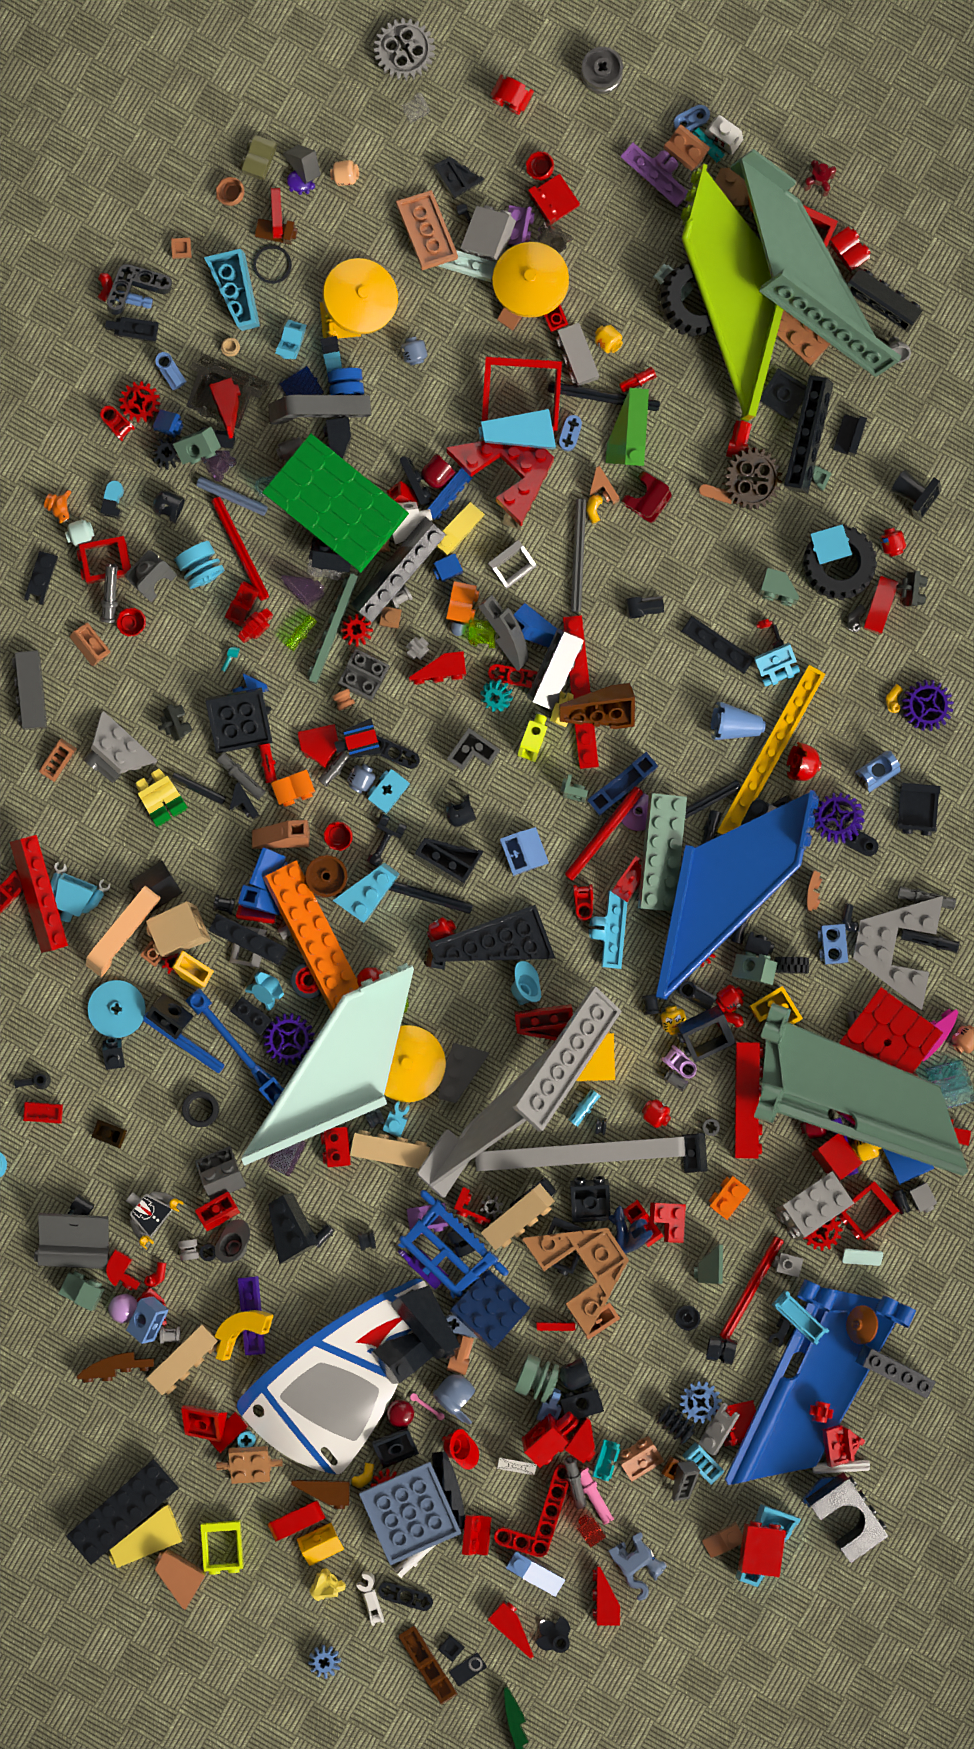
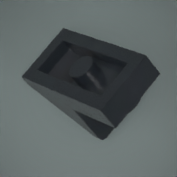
[229,782,260,820]

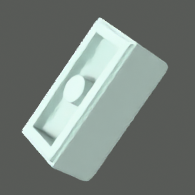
[842,1248,883,1266]

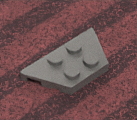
[91,711,158,774]

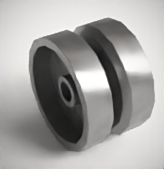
[581,47,623,94]

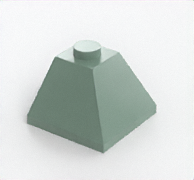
[694,1244,723,1284]

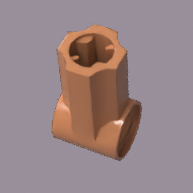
[447,1334,474,1375]

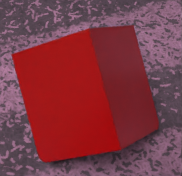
[387,481,417,503]

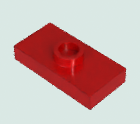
[23,1102,64,1124]

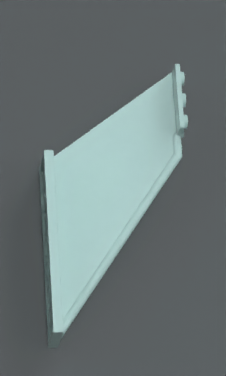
[241,963,414,1166]

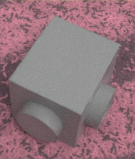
[773,1252,803,1277]

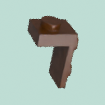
[255,219,298,245]

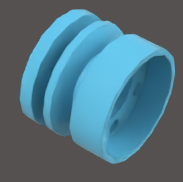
[174,541,225,589]

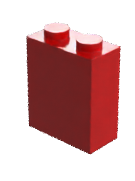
[738,1521,786,1577]

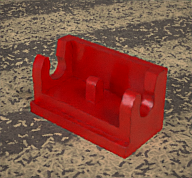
[611,856,642,902]

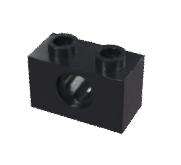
[146,993,194,1039]
[230,996,273,1036]
[560,1386,604,1419]

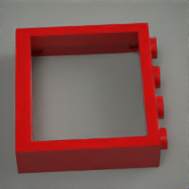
[481,356,562,434]

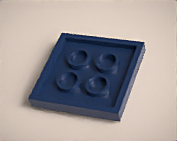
[450,1269,530,1350]

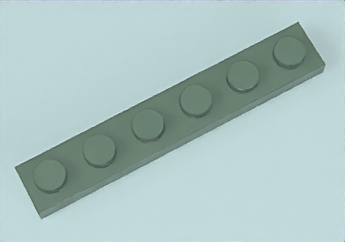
[307,574,358,685]

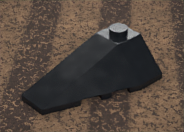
[371,1333,433,1384]

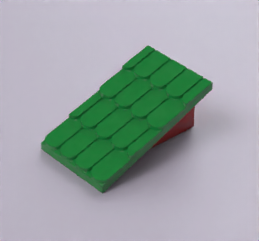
[262,434,409,573]

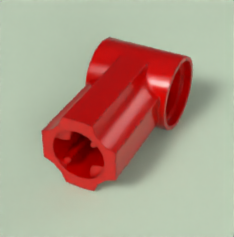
[726,420,752,458]

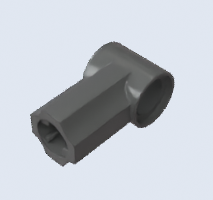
[84,750,122,783]

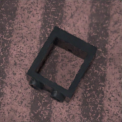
[677,1005,736,1063]
[547,1216,587,1276]

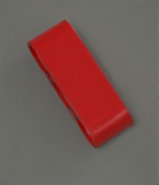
[267,1500,326,1542]

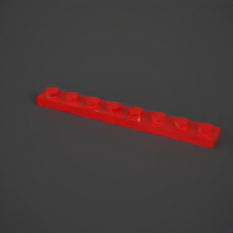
[563,615,599,769]

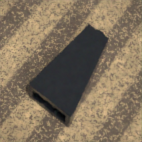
[391,1285,461,1359]

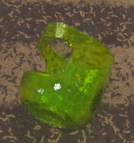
[467,620,495,649]

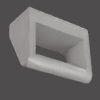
[488,540,537,589]
[229,926,267,968]

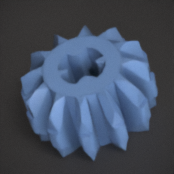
[308,1645,341,1679]

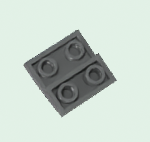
[338,649,390,702]

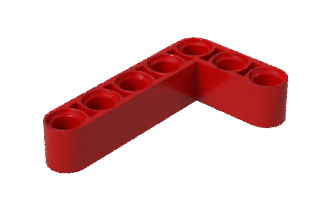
[494,1464,569,1557]

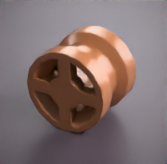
[332,689,355,711]

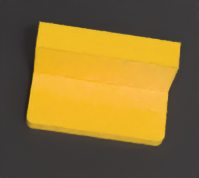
[297,1522,344,1566]

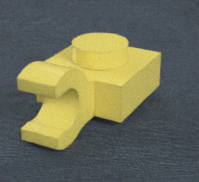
[550,691,574,727]

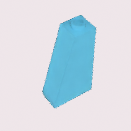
[478,409,556,449]

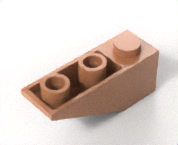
[252,820,310,849]

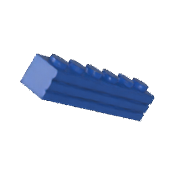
[428,468,477,521]

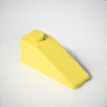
[436,502,485,557]

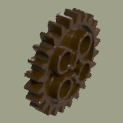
[722,448,782,510]

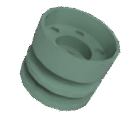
[514,1354,559,1403]

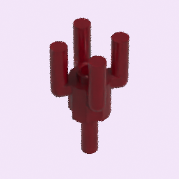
[803,160,837,197]

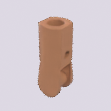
[699,484,732,504]

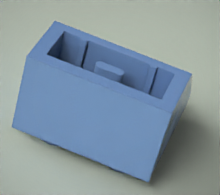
[500,827,549,876]

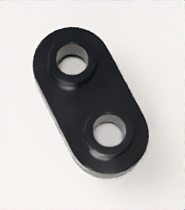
[844,829,879,857]

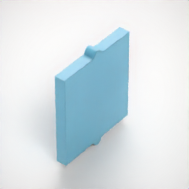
[810,524,852,565]

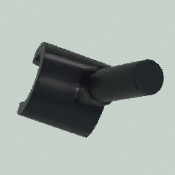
[456,204,472,224]
[772,625,784,649]

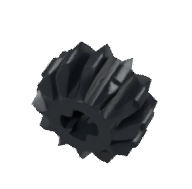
[151,437,181,470]

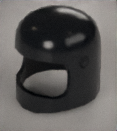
[152,490,185,524]
[444,793,477,827]
[559,1356,592,1390]

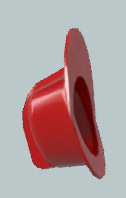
[442,1429,479,1470]

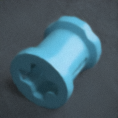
[237,1431,256,1448]

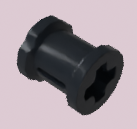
[213,894,235,915]
[642,994,661,1015]

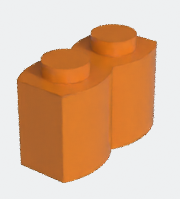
[446,581,480,624]
[271,770,316,807]

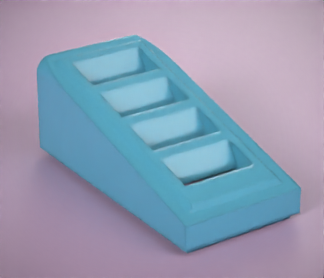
[682,1442,725,1485]

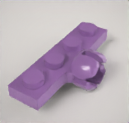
[620,143,688,207]

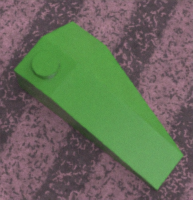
[606,388,649,466]

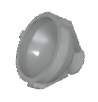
[887,337,911,364]

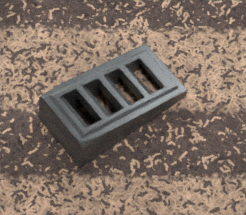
[672,1460,700,1501]

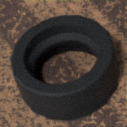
[182,1091,219,1127]

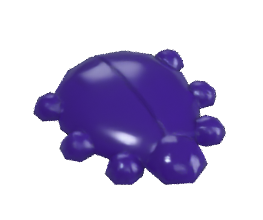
[287,170,315,195]

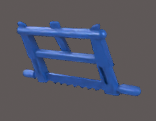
[398,1190,509,1299]

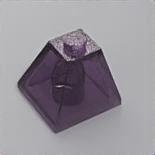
[281,575,325,610]
[267,1140,307,1177]

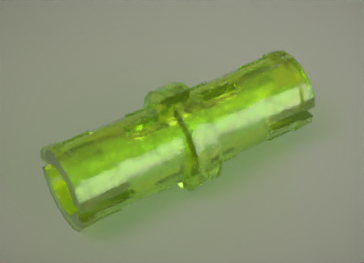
[284,614,317,652]

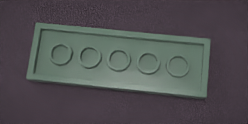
[638,793,687,911]

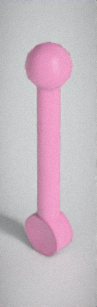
[410,1393,445,1420]

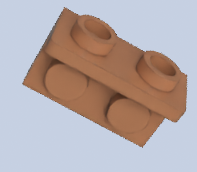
[663,125,710,171]
[617,1436,664,1482]

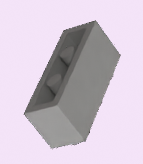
[555,323,599,386]

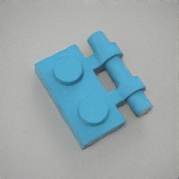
[754,643,800,687]

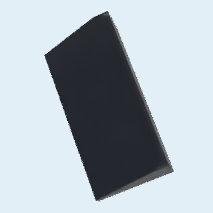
[682,1133,708,1173]

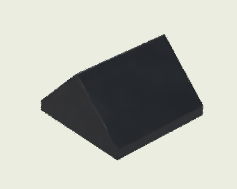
[130,860,183,913]
[372,1426,419,1469]

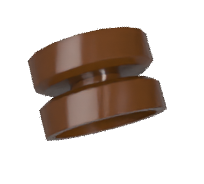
[304,855,348,898]

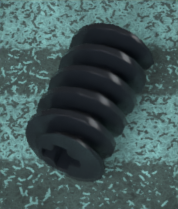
[655,1402,697,1445]

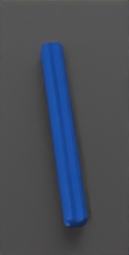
[143,1011,225,1073]

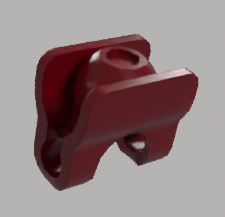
[621,471,672,523]

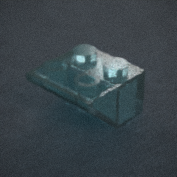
[925,1059,974,1108]

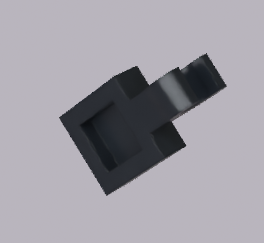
[768,1316,791,1347]

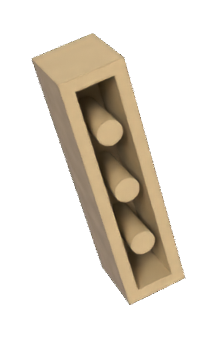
[350,1130,430,1169]
[481,1184,555,1250]
[146,1324,219,1395]

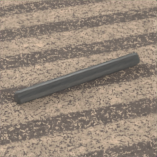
[571,499,586,612]

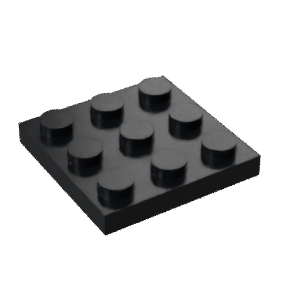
[205,687,273,754]

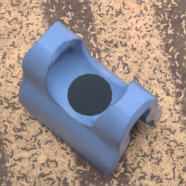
[855,751,901,793]

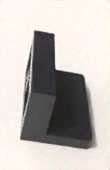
[833,414,867,457]

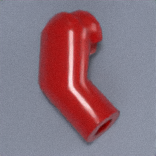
[716,1012,744,1028]

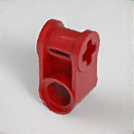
[100,406,135,442]
[573,884,593,922]

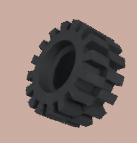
[775,957,809,974]

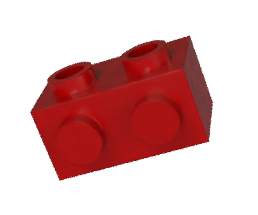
[321,1127,351,1168]

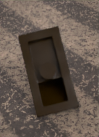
[91,1119,127,1149]

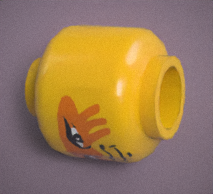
[595,325,623,353]

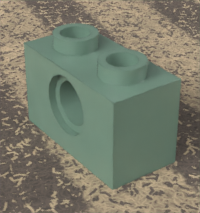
[173,427,221,465]
[732,952,778,985]

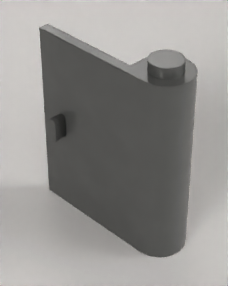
[34,1213,109,1269]

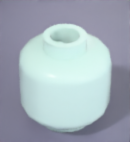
[65,519,95,547]

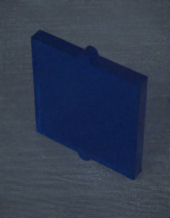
[279,366,324,396]

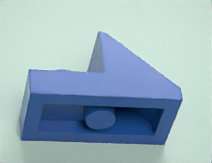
[232,673,269,693]

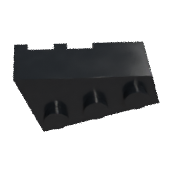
[413,838,484,888]
[268,1193,319,1264]

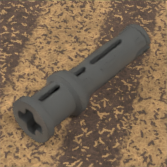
[99,564,118,623]

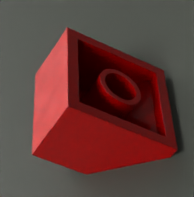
[565,1416,596,1464]

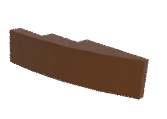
[399,1625,458,1705]

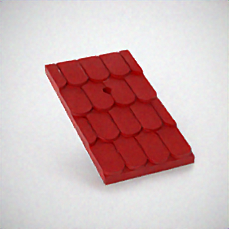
[835,987,943,1125]

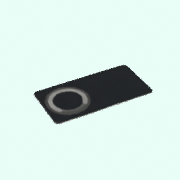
[449,1653,487,1686]

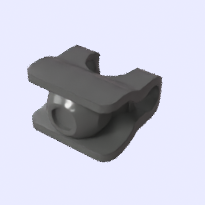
[125,550,177,602]

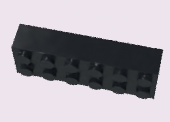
[66,1457,181,1565]

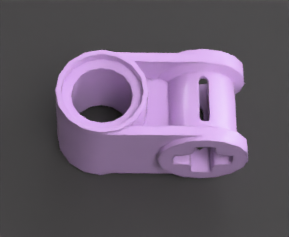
[661,1045,697,1079]

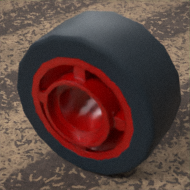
[291,962,322,999]

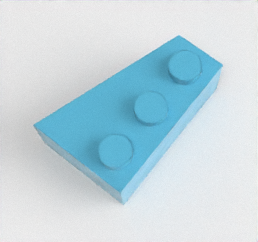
[333,863,400,923]

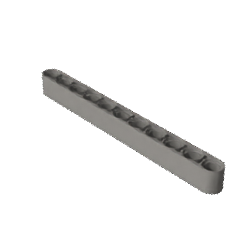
[475,1137,686,1171]

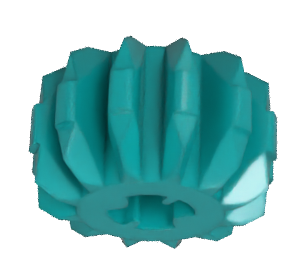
[480,679,513,712]

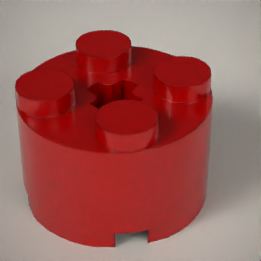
[490,74,534,115]

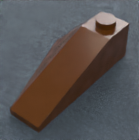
[559,683,635,729]

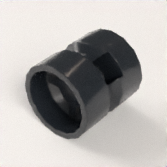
[446,1224,476,1258]
[674,1305,700,1331]
[705,1335,737,1365]

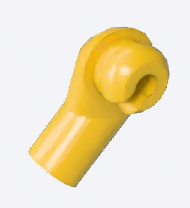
[586,495,603,524]
[885,684,903,713]
[351,1462,374,1488]

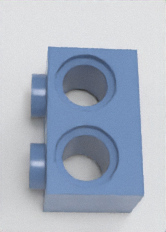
[817,924,848,965]

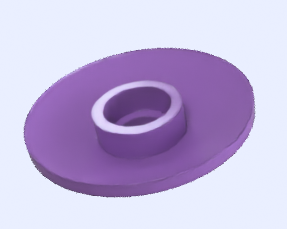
[622,793,649,831]

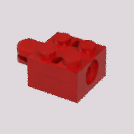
[522,1412,579,1468]

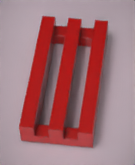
[536,1322,575,1331]

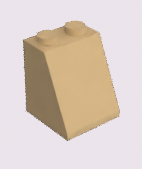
[146,901,211,958]

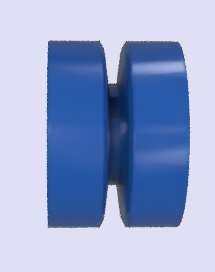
[327,368,364,395]

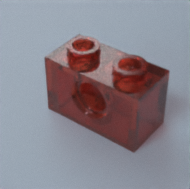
[576,1514,606,1548]

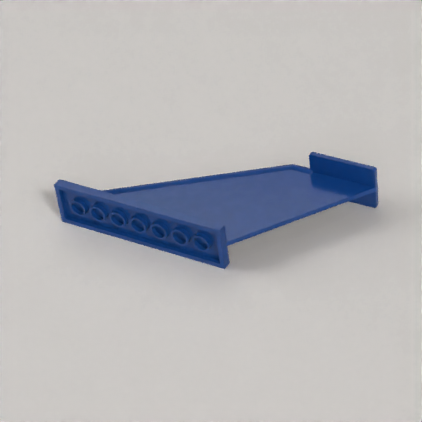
[656,790,819,1000]

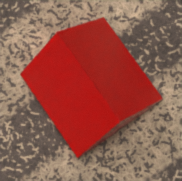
[811,1133,863,1181]
[181,1405,227,1442]

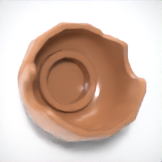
[216,177,245,206]

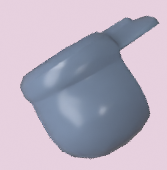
[433,1374,476,1424]

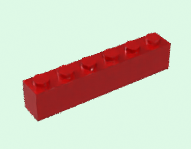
[10,835,68,953]
[734,1042,763,1159]

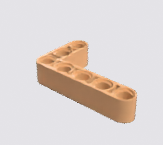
[86,886,161,977]

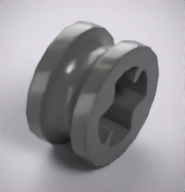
[702,1119,720,1136]

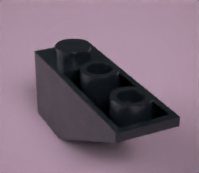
[323,417,352,459]

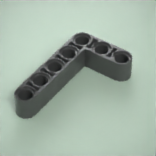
[268,395,372,425]

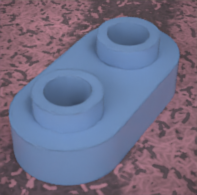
[674,105,710,131]

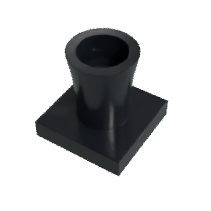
[891,470,942,522]

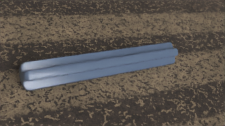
[196,477,268,516]

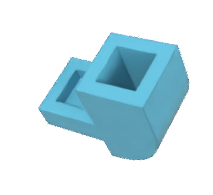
[275,319,307,359]

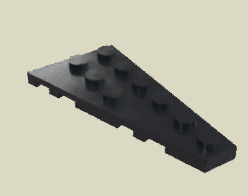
[428,904,556,962]

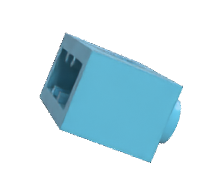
[368,769,410,814]

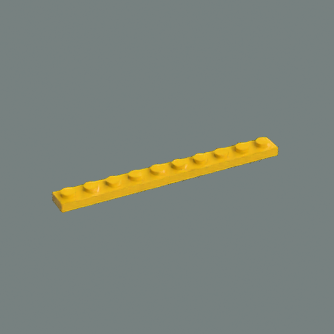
[717,665,825,835]

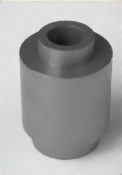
[276,437,302,462]

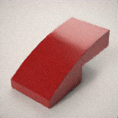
[225,581,260,626]

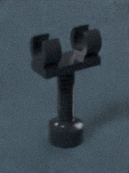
[366,814,407,867]

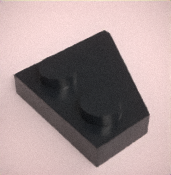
[433,156,485,199]

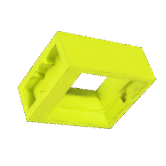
[201,1520,244,1575]

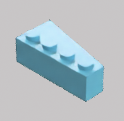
[204,249,260,331]

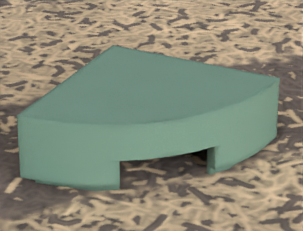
[813,465,832,491]

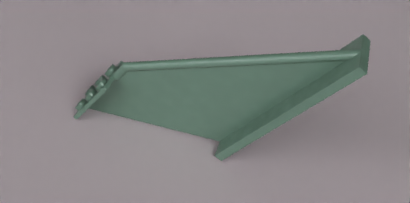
[730,149,901,377]

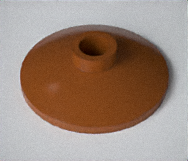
[846,1305,878,1344]

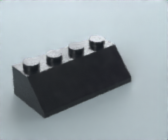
[847,268,923,333]

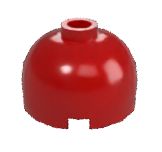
[787,742,822,781]

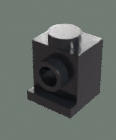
[744,932,775,956]

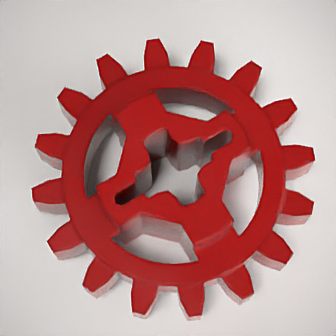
[119,381,161,423]
[238,608,274,643]
[803,1216,843,1251]

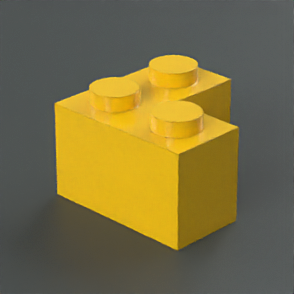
[748,986,803,1024]

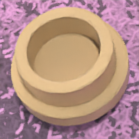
[221,338,240,357]

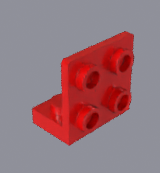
[528,174,580,226]

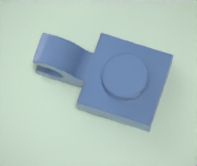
[537,1388,562,1421]

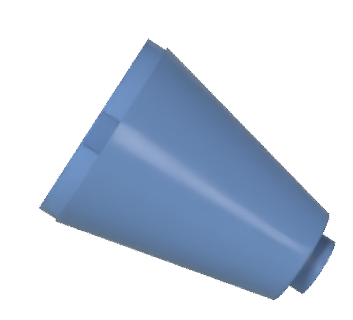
[711,702,766,740]

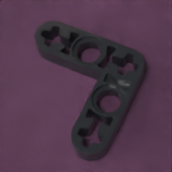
[107,264,172,315]

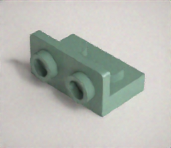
[560,774,588,803]

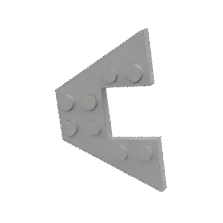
[853,896,943,1010]

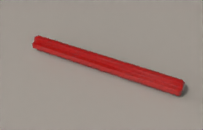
[212,496,269,601]
[565,787,643,881]
[720,1236,784,1339]

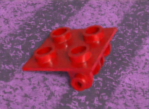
[716,1400,756,1446]

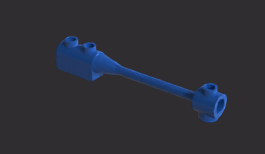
[185,989,284,1106]

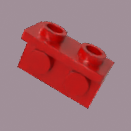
[462,1514,492,1556]

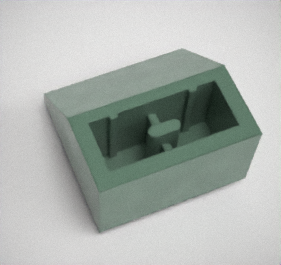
[759,568,799,607]

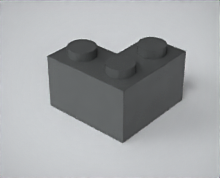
[447,728,500,772]

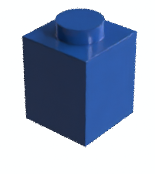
[432,553,463,582]

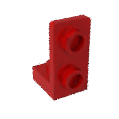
[454,1187,491,1225]

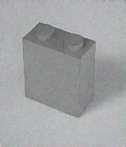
[461,205,516,262]

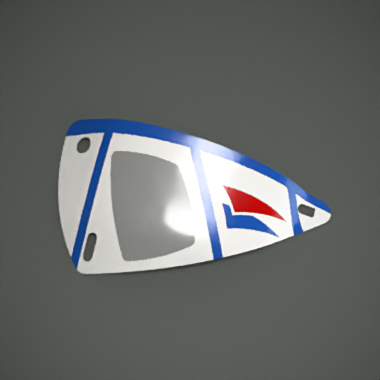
[237,1279,426,1474]

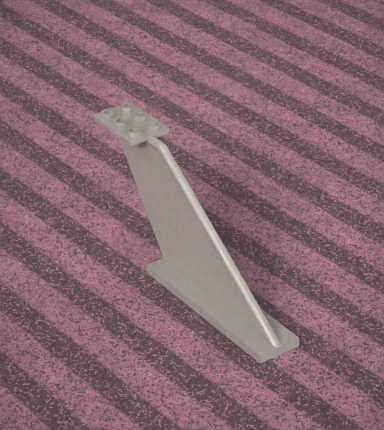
[416,986,622,1197]

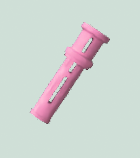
[580,1467,614,1525]

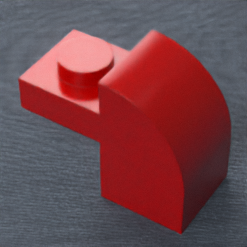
[623,1200,663,1247]
[106,1249,142,1291]

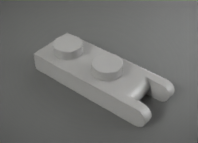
[699,1402,739,1455]

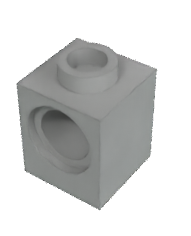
[908,1182,937,1214]

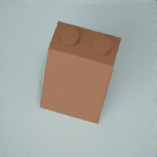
[154,1548,207,1610]

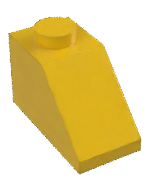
[172,951,214,988]

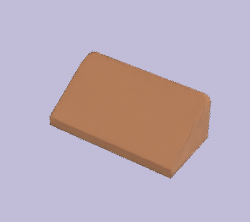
[70,622,111,666]

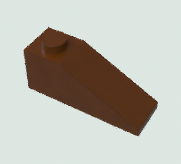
[291,1479,350,1509]

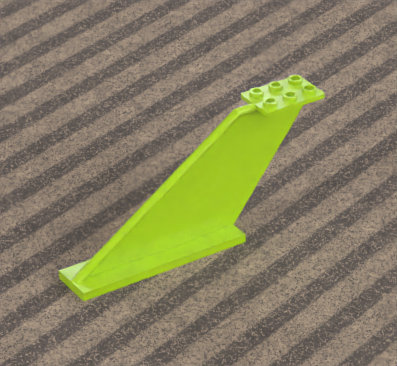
[681,164,784,421]

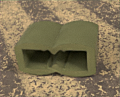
[240,135,277,181]

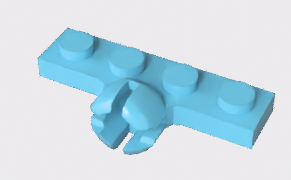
[589,891,628,969]

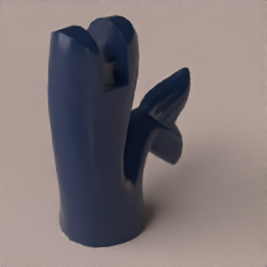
[608,1206,653,1254]

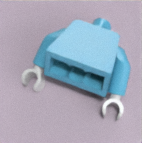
[51,862,110,922]

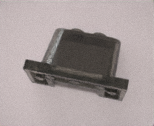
[186,353,271,429]

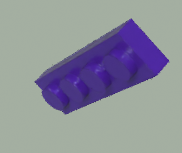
[238,1276,266,1355]

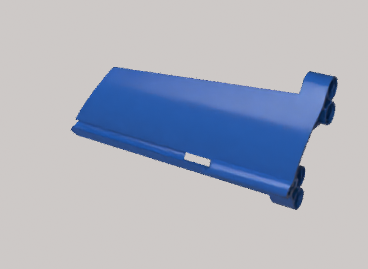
[725,1279,916,1485]

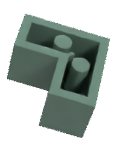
[58,1271,105,1311]

